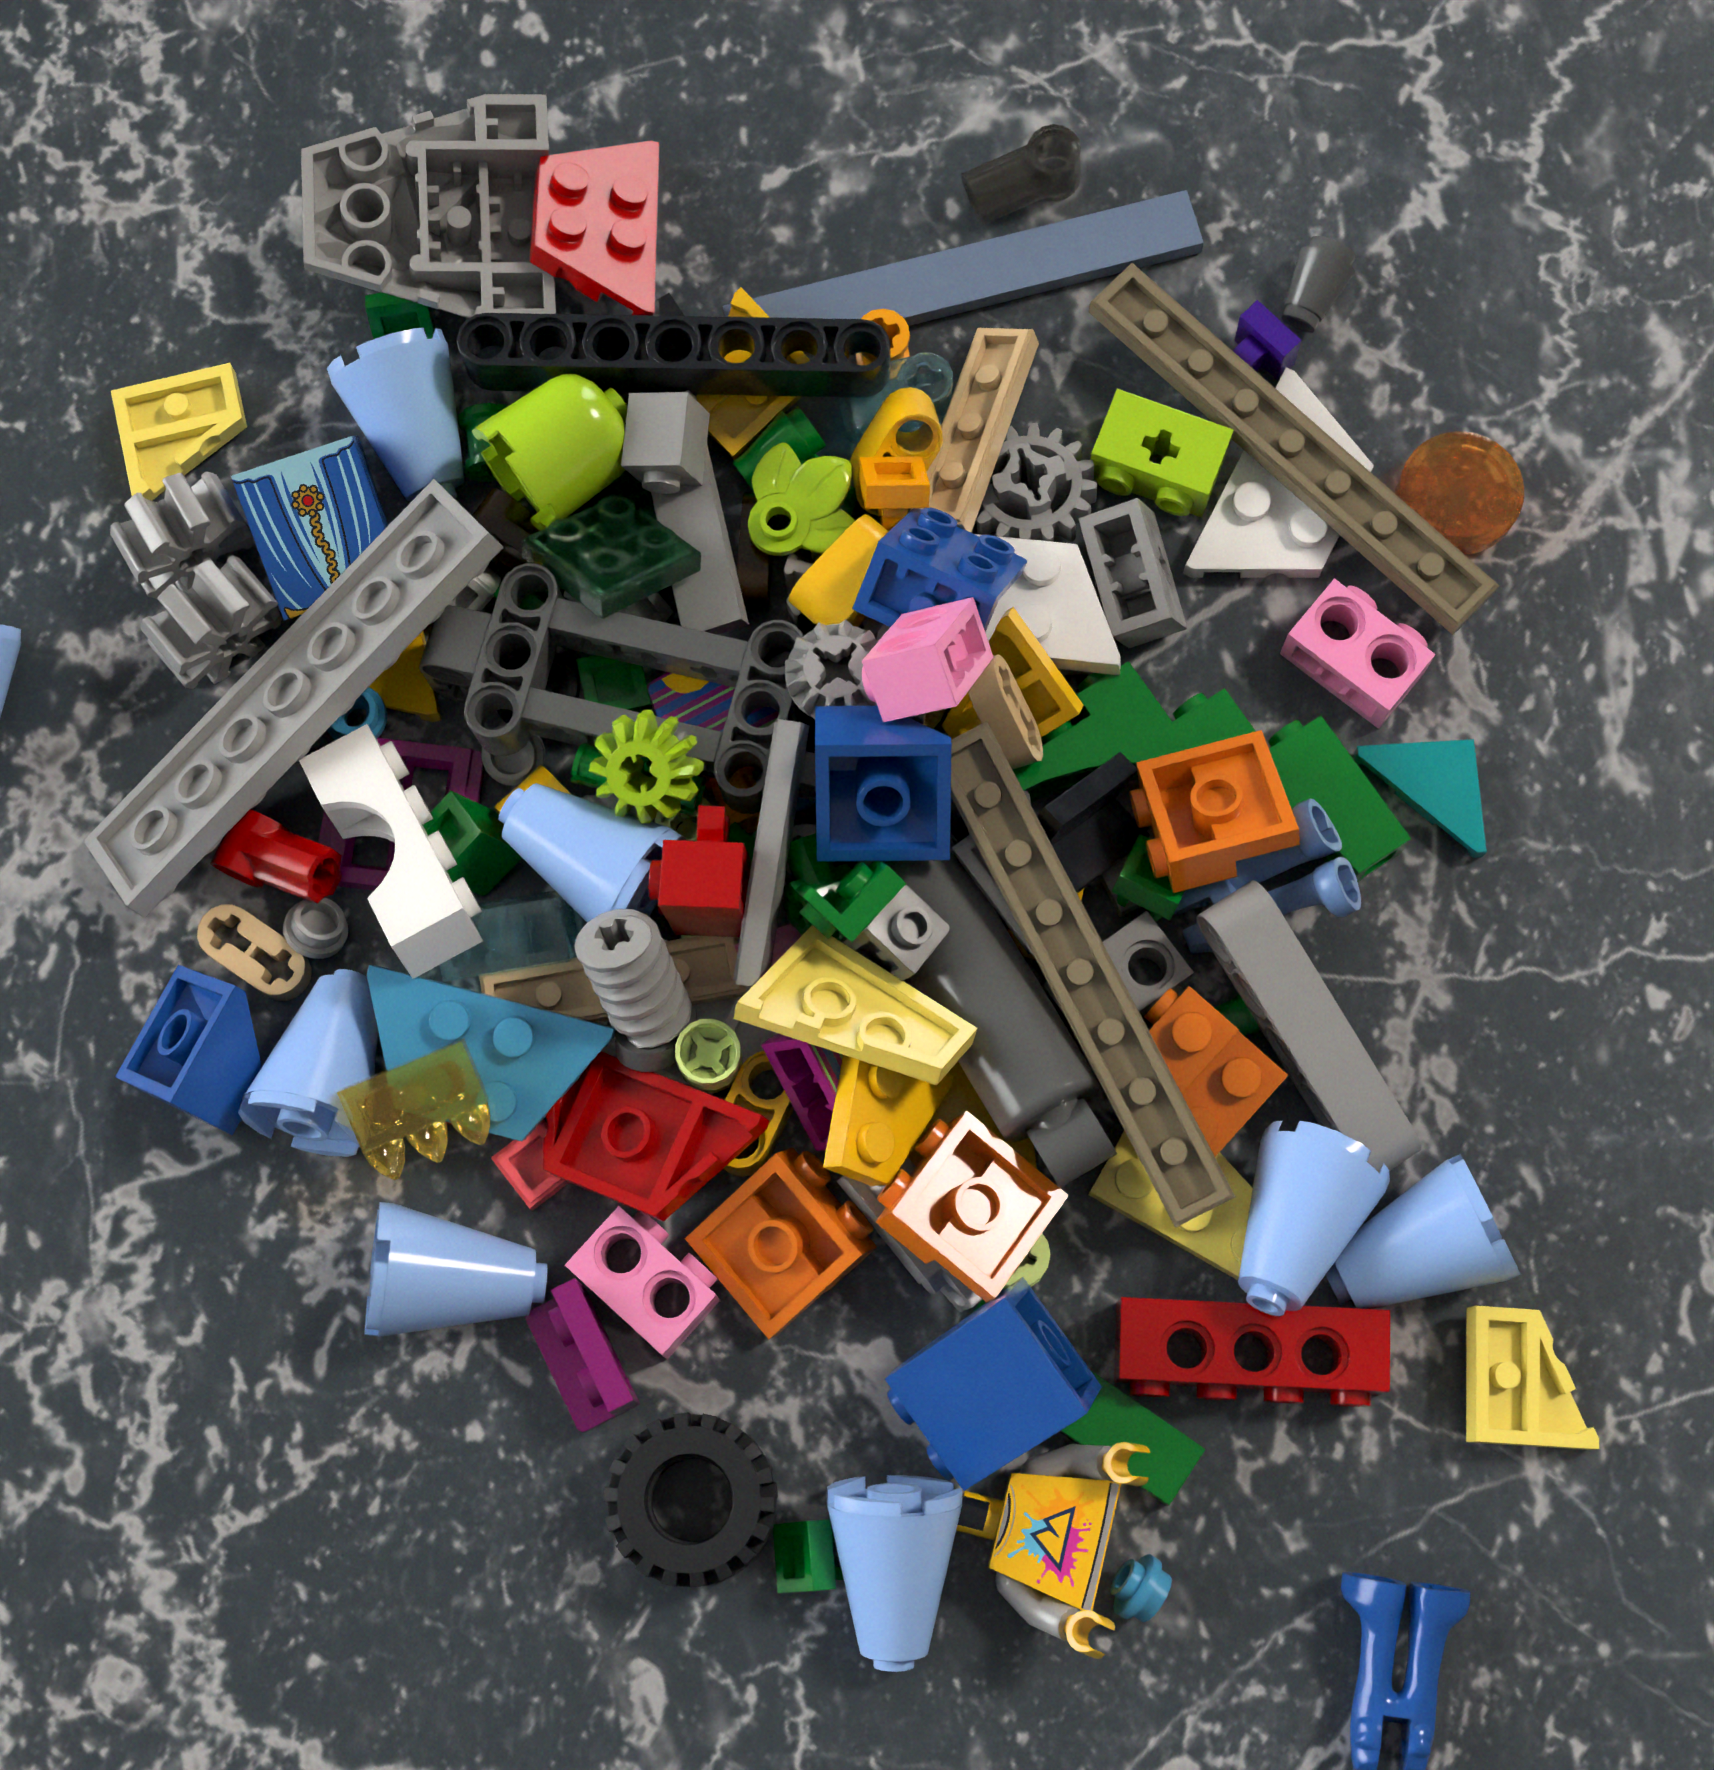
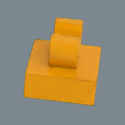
[859,456,930,531]

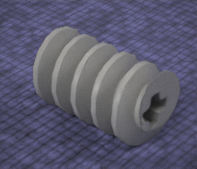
[574,909,692,1048]

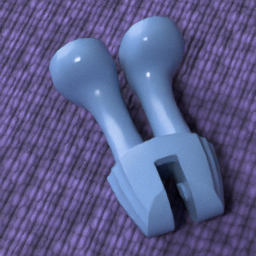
[1174,798,1361,953]

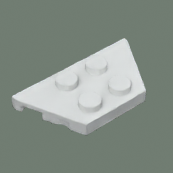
[1183,367,1374,578]
[877,534,1121,675]

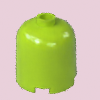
[472,374,627,533]

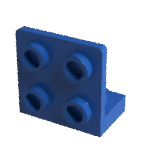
[852,508,1027,632]

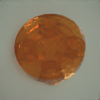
[1395,431,1524,554]

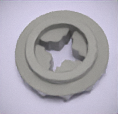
[785,619,878,719]

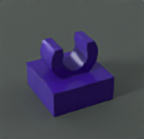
[1233,300,1302,381]

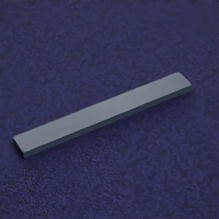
[723,190,1204,352]

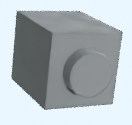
[621,392,710,494]

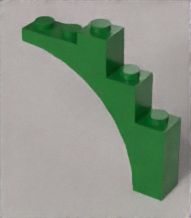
[1013,661,1411,882]

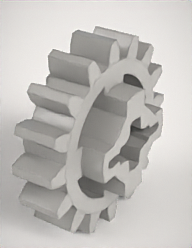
[976,423,1097,542]

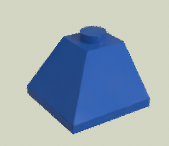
[815,706,952,861]
[115,965,262,1135]

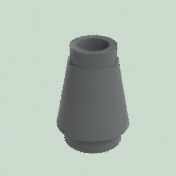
[1281,236,1356,333]

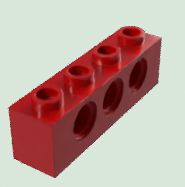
[1114,1297,1390,1407]

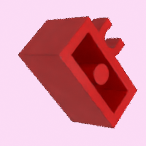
[649,805,752,938]

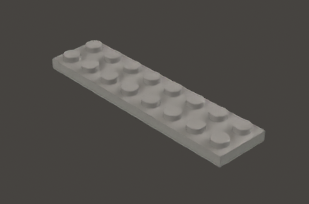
[83,479,503,918]

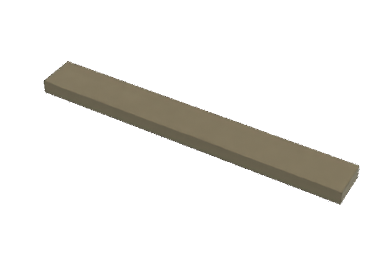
[1089,263,1499,635]
[951,721,1236,1228]

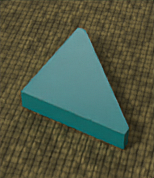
[1354,739,1487,858]

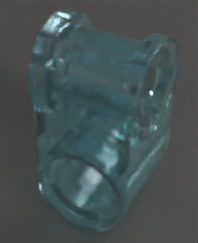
[838,352,954,444]

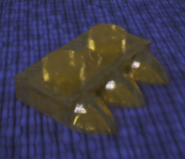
[337,1038,490,1180]

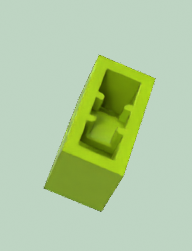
[1090,388,1234,518]

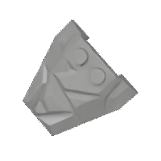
[301,94,556,318]

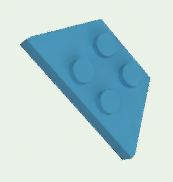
[367,965,616,1141]

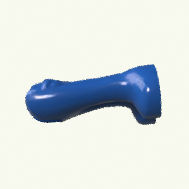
[1341,1572,1471,1770]

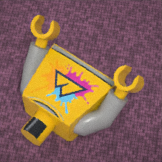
[956,1442,1150,1659]

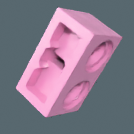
[1280,578,1436,729]
[862,597,994,722]
[565,1206,721,1360]

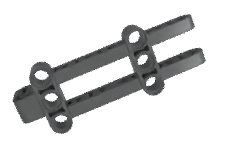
[419,563,926,814]

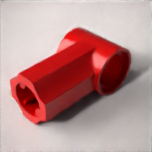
[210,809,342,904]

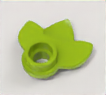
[748,442,855,556]

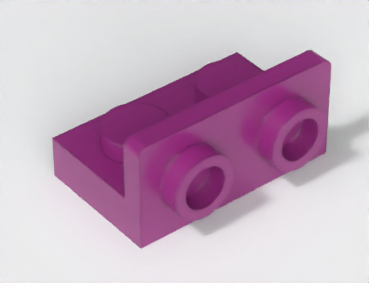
[525,1278,640,1432]

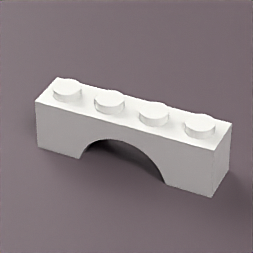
[299,724,483,979]

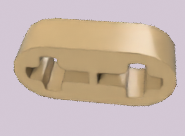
[968,655,1043,770]
[197,904,311,1001]

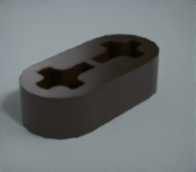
[737,492,776,608]

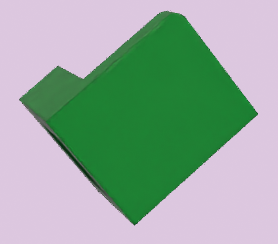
[423,791,522,896]

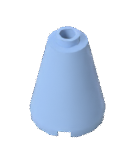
[327,328,465,501]
[498,783,686,922]
[238,969,378,1157]
[1238,1120,1390,1316]
[1326,1154,1521,1309]
[364,1202,547,1337]
[826,1475,962,1672]

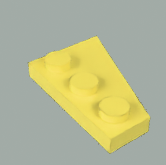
[733,925,978,1085]
[1089,1130,1253,1280]

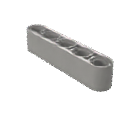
[1197,880,1421,1173]

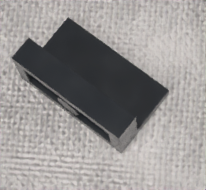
[1037,752,1150,893]

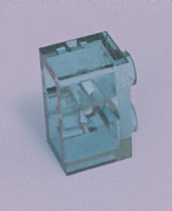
[439,890,578,982]

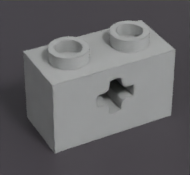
[1078,498,1187,648]

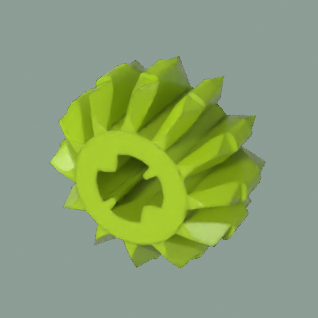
[589,710,704,824]

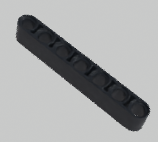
[457,313,891,397]

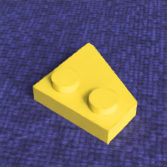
[111,363,247,500]
[1466,1306,1599,1450]

